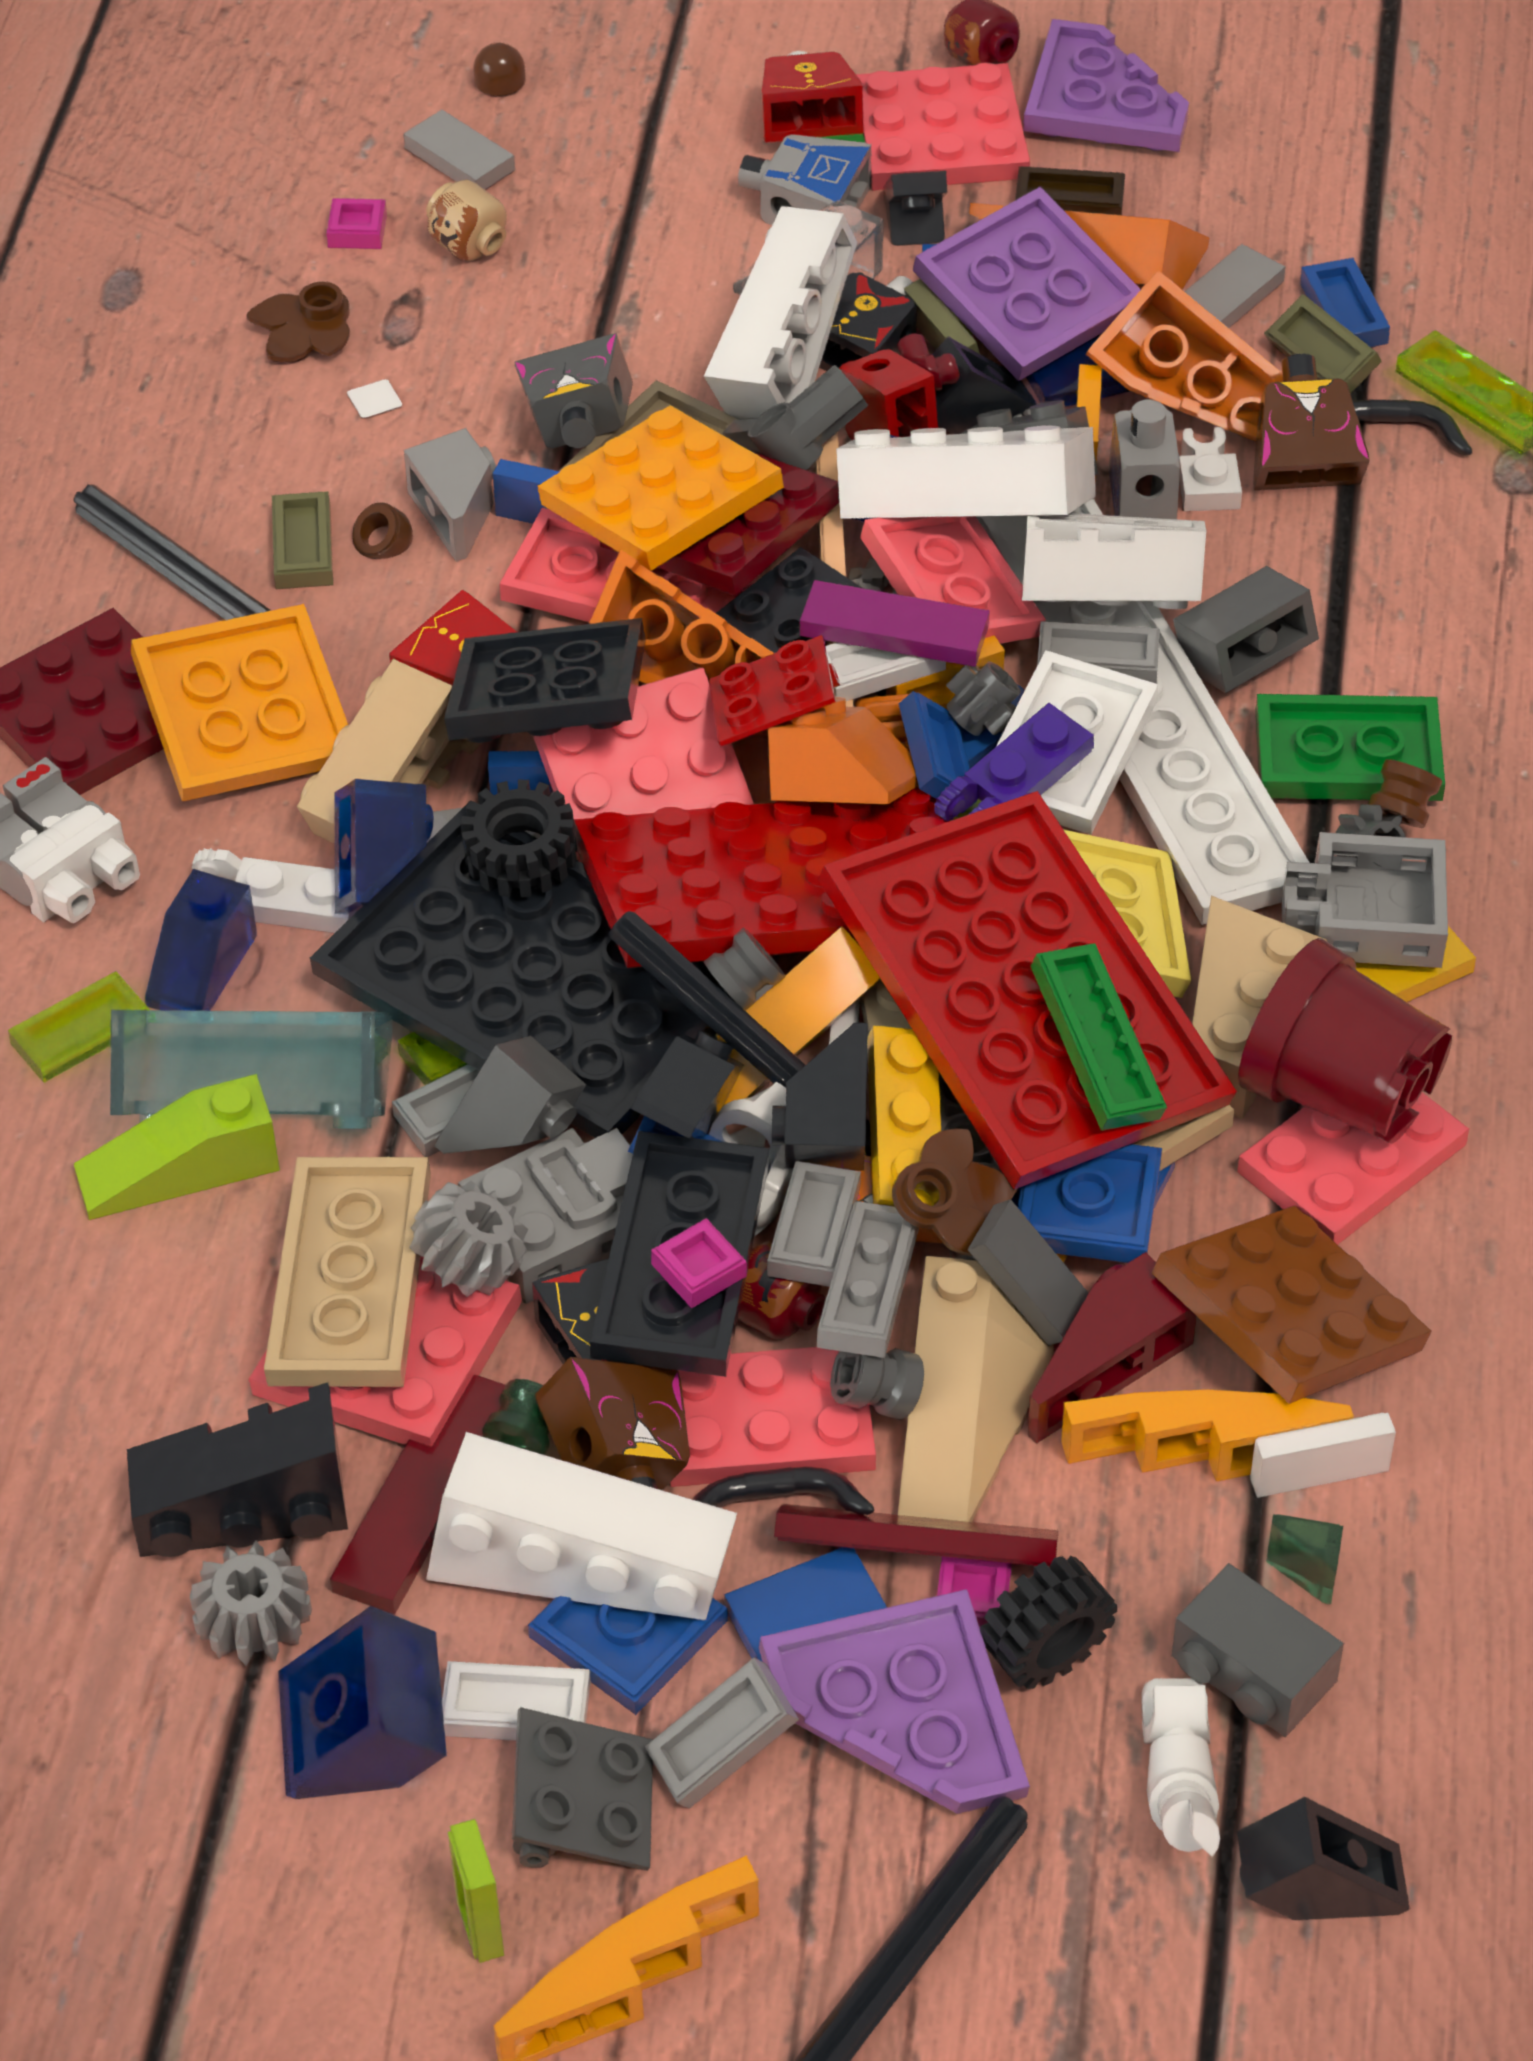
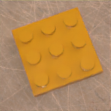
[537,405,784,571]
[131,604,348,802]

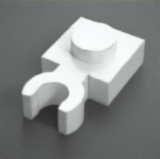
[1179,427,1242,511]

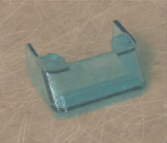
[110,1010,392,1129]

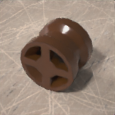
[1368,759,1442,828]

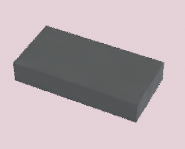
[968,1199,1089,1346]

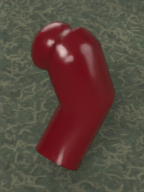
[898,334,960,391]

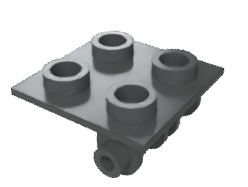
[512,1707,653,1871]

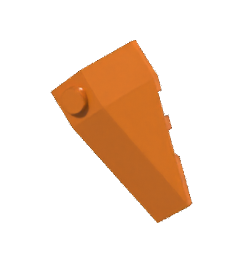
[969,203,1210,290]
[1086,270,1283,442]

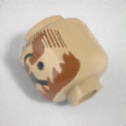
[426,180,507,261]

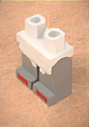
[0,757,140,924]

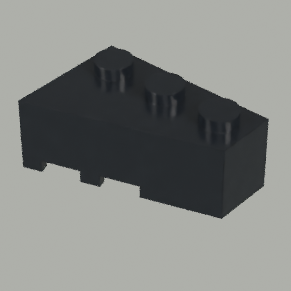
[127,1382,348,1557]

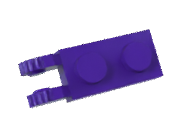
[934,703,1094,821]

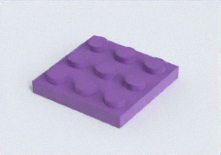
[913,187,1141,381]

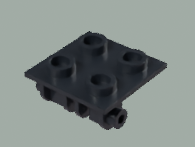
[716,547,862,653]

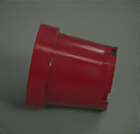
[1238,938,1452,1144]

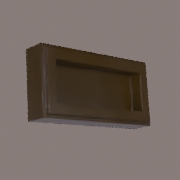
[1015,166,1125,216]

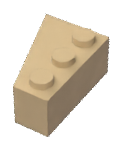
[297,659,481,862]
[1192,895,1327,1119]

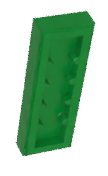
[1030,943,1167,1131]

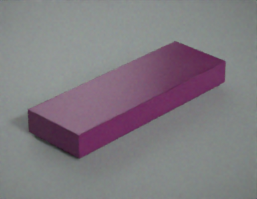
[800,580,990,667]

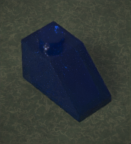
[334,779,434,915]
[144,869,257,1024]

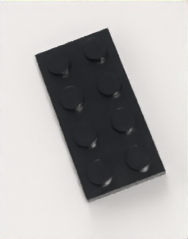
[590,1131,770,1377]

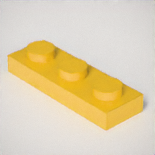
[867,1025,941,1207]

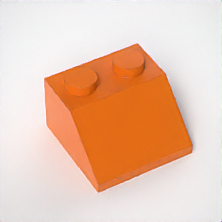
[768,697,919,804]

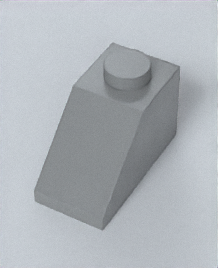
[404,428,496,562]

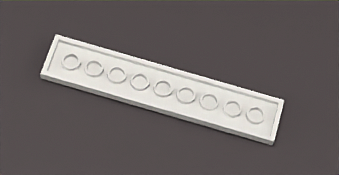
[976,499,1314,925]

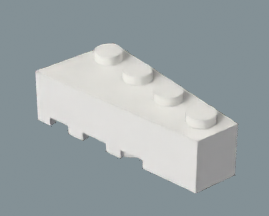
[704,206,857,420]
[836,426,1096,518]
[426,1432,737,1620]

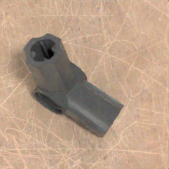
[722,365,868,470]

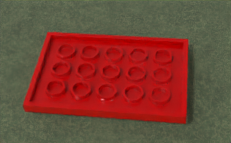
[574,787,950,968]
[818,791,1237,1190]

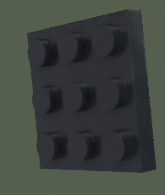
[444,618,646,743]

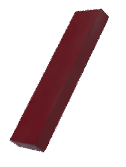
[330,1374,514,1614]
[774,1504,1059,1567]

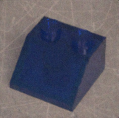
[278,1606,447,1799]

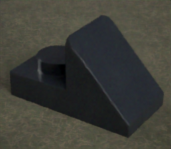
[883,171,947,246]

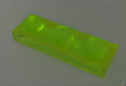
[1395,330,1533,455]

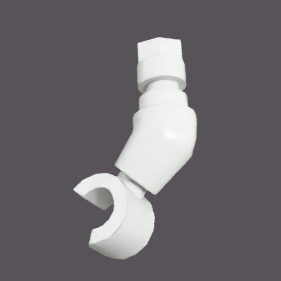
[1142,1678,1220,1857]

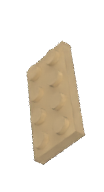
[264,1157,431,1387]

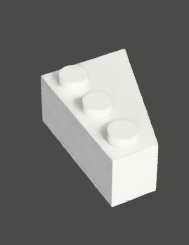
[1022,513,1206,609]

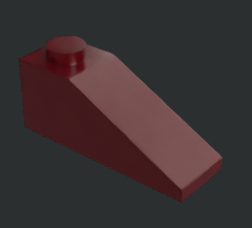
[1028,1252,1197,1444]

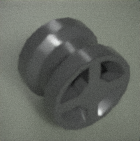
[704,927,785,1010]

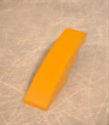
[708,927,881,1135]
[1061,1389,1354,1482]
[493,1855,759,2061]

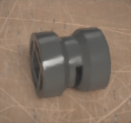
[830,1348,924,1420]

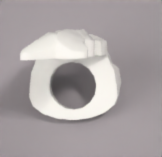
[709,1082,793,1236]

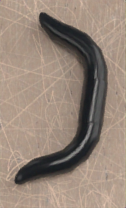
[1353,399,1473,456]
[693,1467,874,1515]

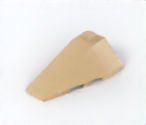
[898,1256,1055,1522]

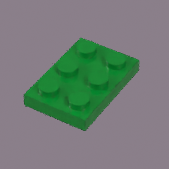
[1255,694,1446,801]

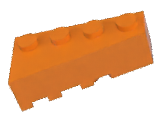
[589,549,774,740]

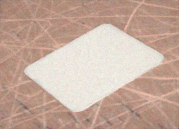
[347,379,402,418]

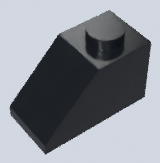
[933,336,1037,434]
[772,1023,868,1171]
[631,1030,744,1139]
[1237,1796,1410,1921]

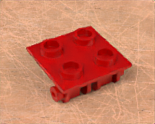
[709,635,840,747]

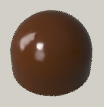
[473,43,526,96]
[352,502,413,559]

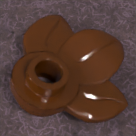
[246,281,350,362]
[892,1129,1017,1256]

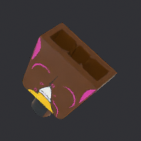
[1253,354,1370,491]
[535,1357,690,1490]

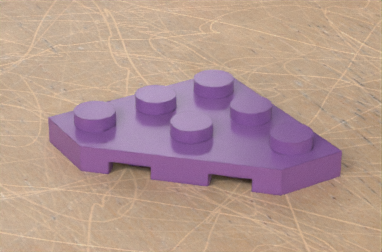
[1023,19,1189,152]
[759,1589,1030,1814]

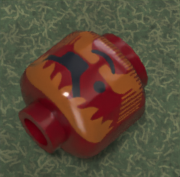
[944,0,1020,66]
[738,1241,826,1341]

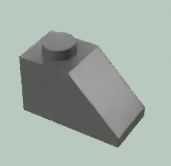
[434,1036,586,1154]

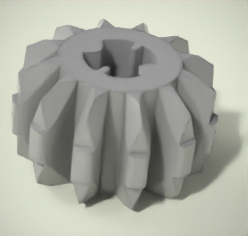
[409,1180,528,1297]
[190,1540,312,1666]

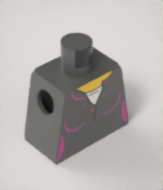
[515,333,633,448]

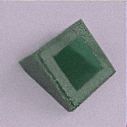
[1266,1514,1343,1604]

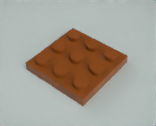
[1152,1205,1432,1404]

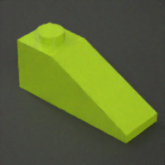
[73,1074,280,1220]

